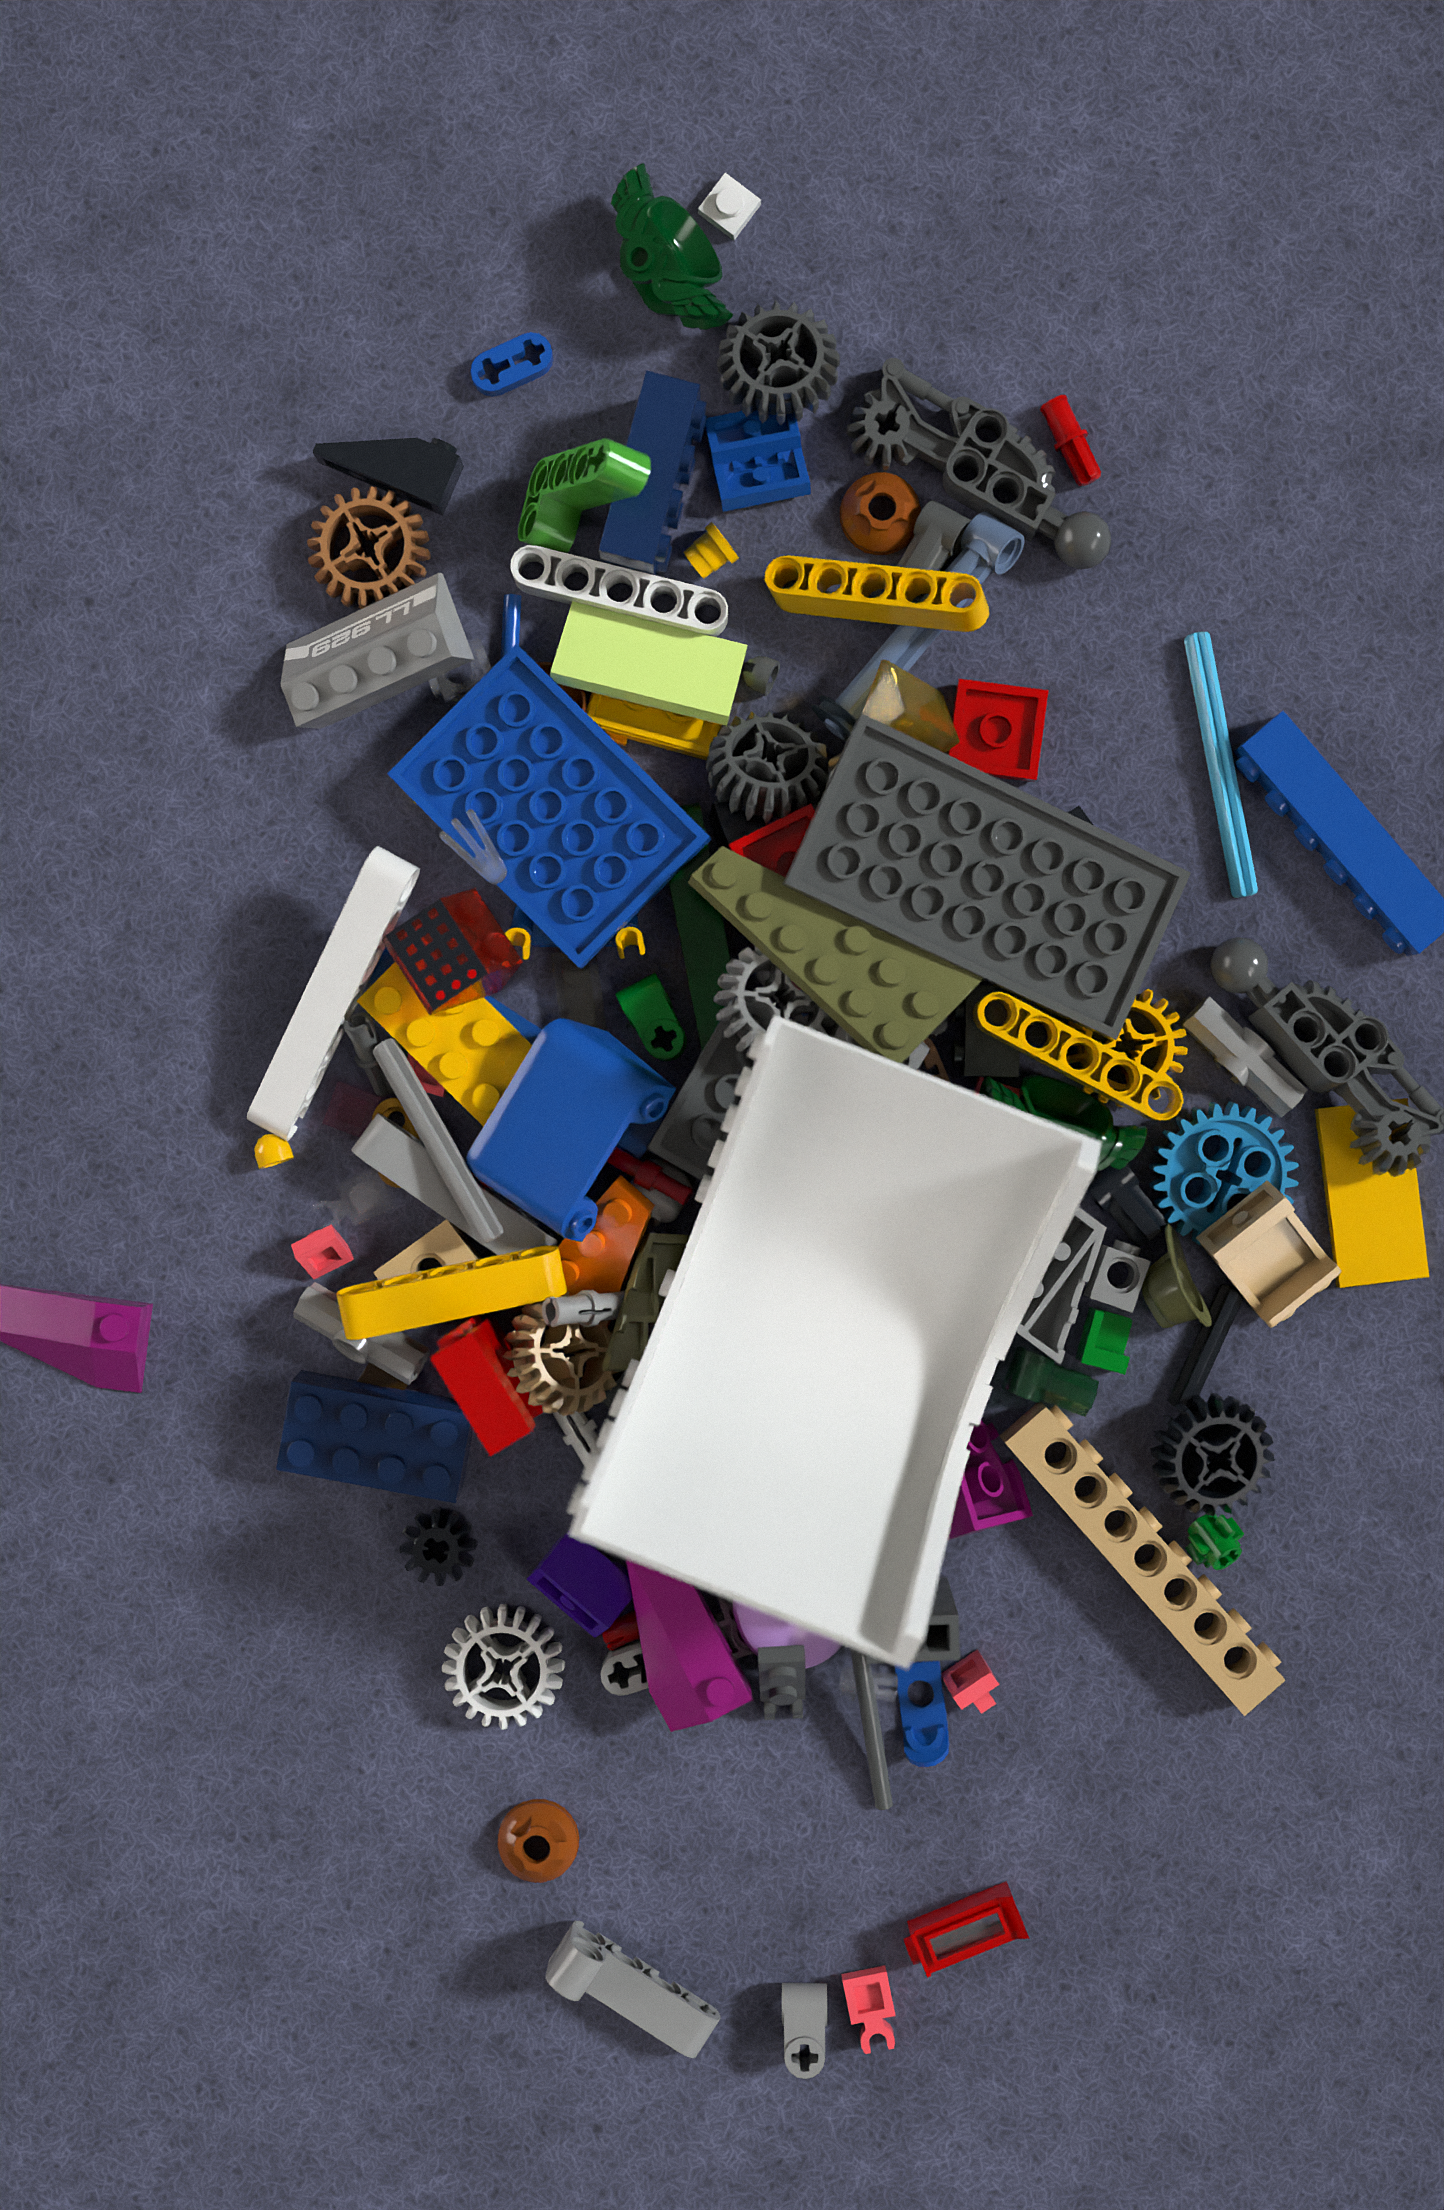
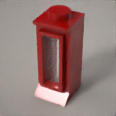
[903,1881,1029,1978]

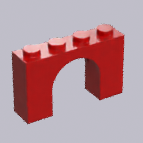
[430,1314,543,1457]

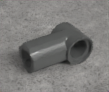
[896,500,971,597]

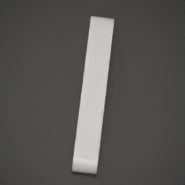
[247,846,420,1141]

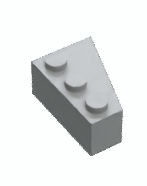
[1016,1207,1106,1365]

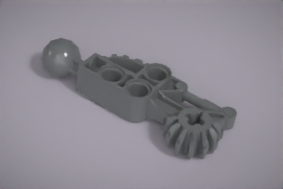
[847,358,1112,570]
[1211,937,1444,1177]

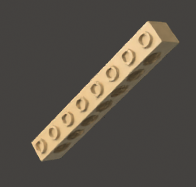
[999,1401,1285,1716]

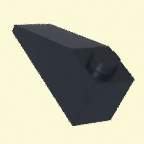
[312,438,464,516]

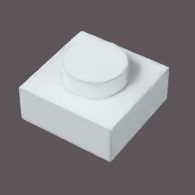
[698,173,761,240]

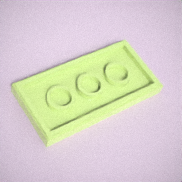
[550,601,748,726]

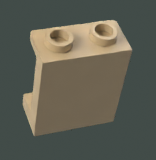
[1196,1180,1341,1328]

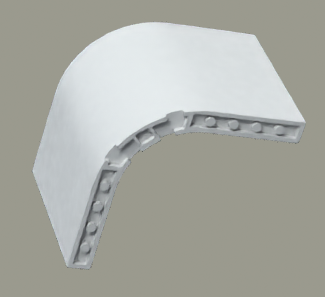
[567,1015,1102,1670]

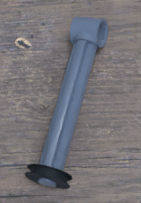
[811,512,1025,742]

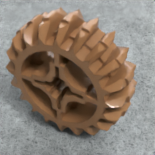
[307,486,431,609]

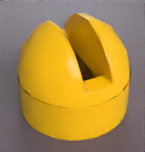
[254,1134,294,1169]

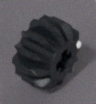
[399,1507,478,1586]

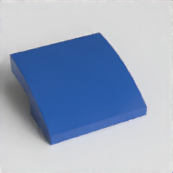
[705,410,811,512]

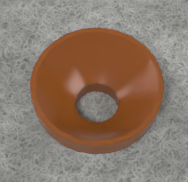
[840,472,921,555]
[498,1799,579,1883]

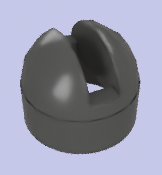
[743,656,780,696]

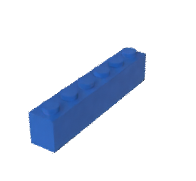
[1233,710,1444,956]

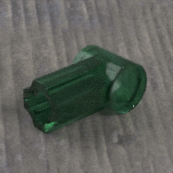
[1001,1346,1099,1417]

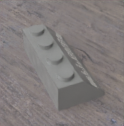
[280,573,474,729]

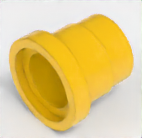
[683,522,739,579]

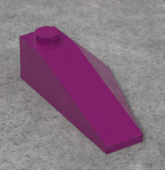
[0,1284,153,1393]
[947,1421,1033,1541]
[626,1558,752,1732]

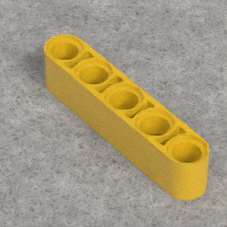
[764,555,989,632]
[973,992,1183,1121]
[336,1245,567,1340]

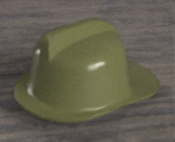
[1142,1224,1212,1328]

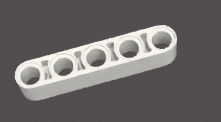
[510,545,728,637]

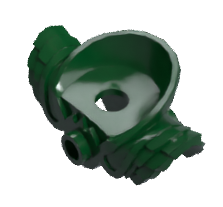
[611,163,733,330]
[980,1075,1147,1170]

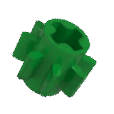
[1185,1514,1244,1570]

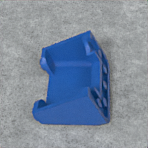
[466,1018,676,1242]

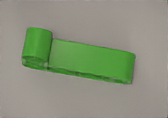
[518,438,651,553]

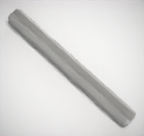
[373,1038,503,1244]

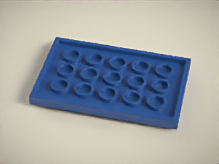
[387,644,711,969]

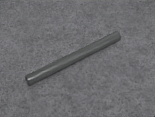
[850,1647,893,1810]

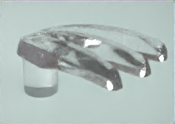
[439,809,507,884]

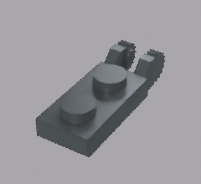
[758,1645,806,1720]

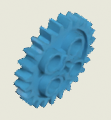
[1149,1101,1299,1245]

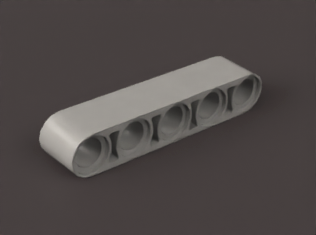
[351,1113,559,1255]

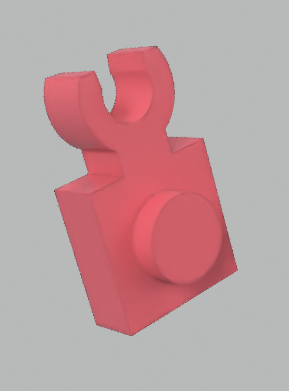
[841,1965,896,2054]

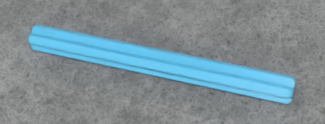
[1184,632,1258,898]

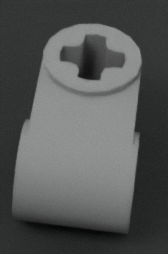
[782,1983,827,2079]

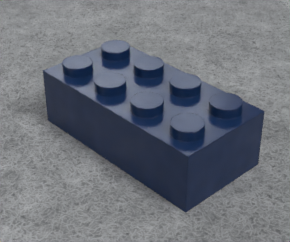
[599,370,707,576]
[276,1370,473,1503]

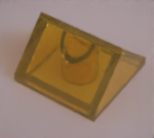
[862,660,960,753]

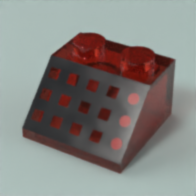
[382,888,523,1015]

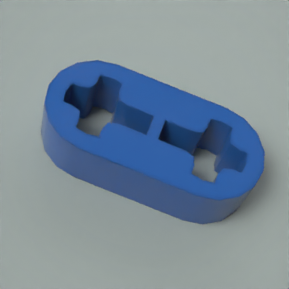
[470,332,553,397]

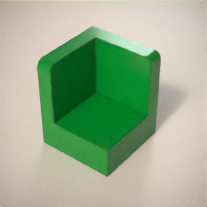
[1075,1307,1132,1375]

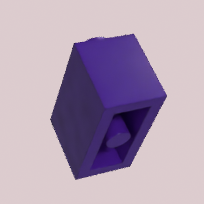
[526,1528,633,1638]

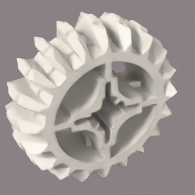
[442,1604,565,1730]

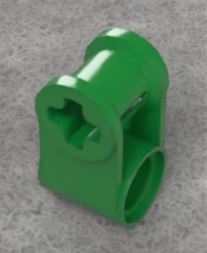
[615,972,687,1061]

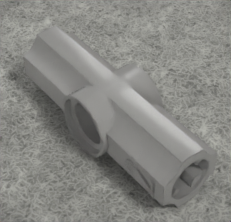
[1180,996,1308,1118]
[293,1282,430,1385]

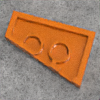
[558,1175,655,1327]

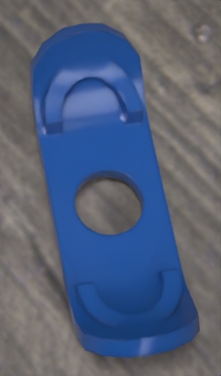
[894,1661,949,1767]

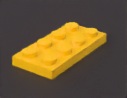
[357,937,532,1127]

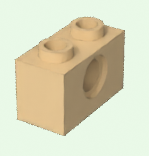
[373,1219,481,1280]

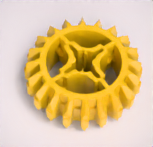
[1066,989,1188,1107]

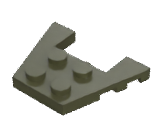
[603,1233,690,1372]

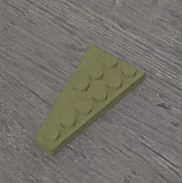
[688,846,984,1064]

